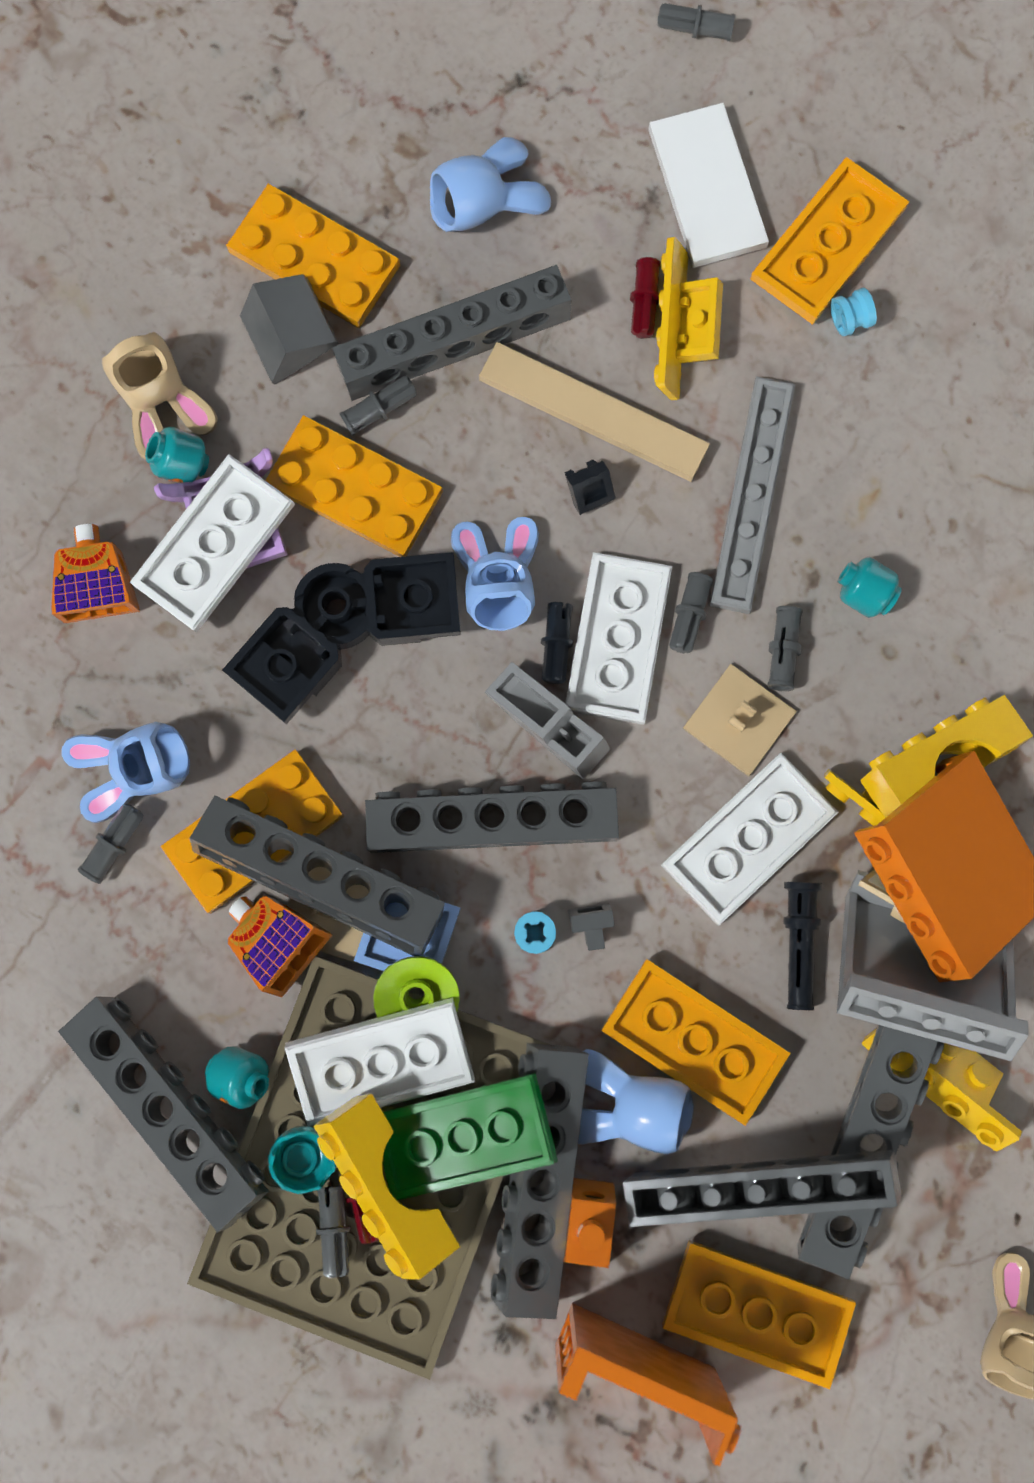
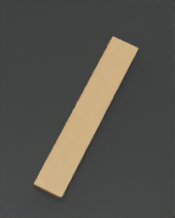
[479,342,710,482]

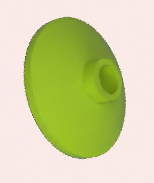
[373,956,460,1018]

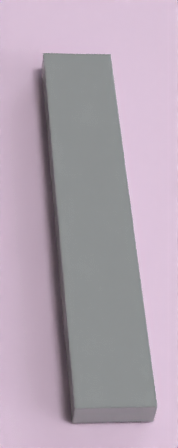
[710,376,795,614]

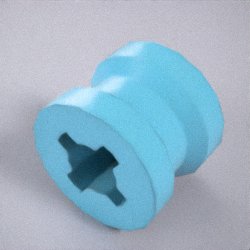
[830,288,877,336]
[514,911,556,954]

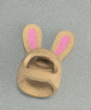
[102,332,218,460]
[980,1253,1034,1400]

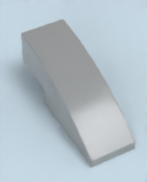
[485,662,610,779]

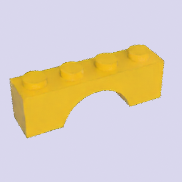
[860,695,1033,818]
[313,1093,460,1280]

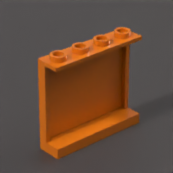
[854,751,1034,983]
[555,1303,741,1466]

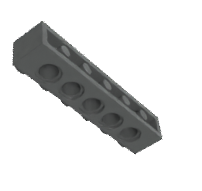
[332,265,572,401]
[365,781,619,853]
[190,795,445,956]
[58,996,269,1233]
[797,1025,944,1279]
[491,1043,589,1319]
[623,1150,902,1227]

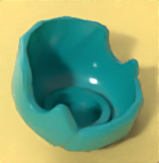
[268,1126,336,1195]

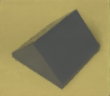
[240,274,339,384]

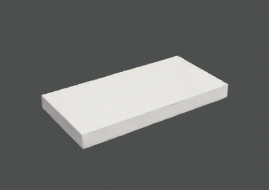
[648,103,769,268]
[129,454,295,633]
[565,552,672,725]
[661,753,839,926]
[285,998,475,1127]

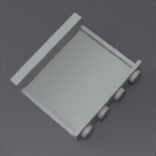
[837,870,1029,1061]

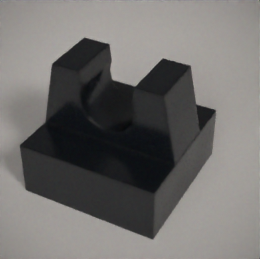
[564,460,616,515]

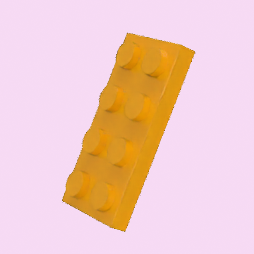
[750,157,909,325]
[226,183,401,328]
[265,415,443,557]
[160,749,344,914]
[601,959,790,1126]
[662,1240,856,1389]

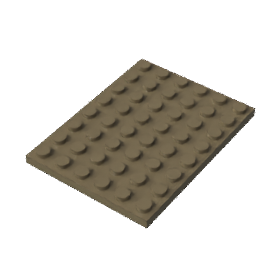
[187,956,550,1380]

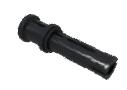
[783,882,822,1010]

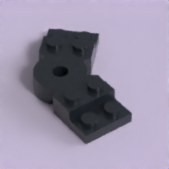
[222,552,461,725]

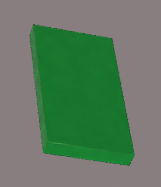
[382,1073,558,1201]

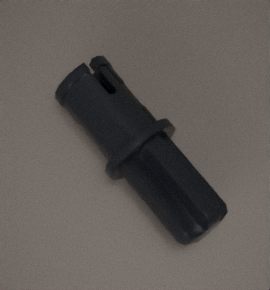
[541,602,573,684]

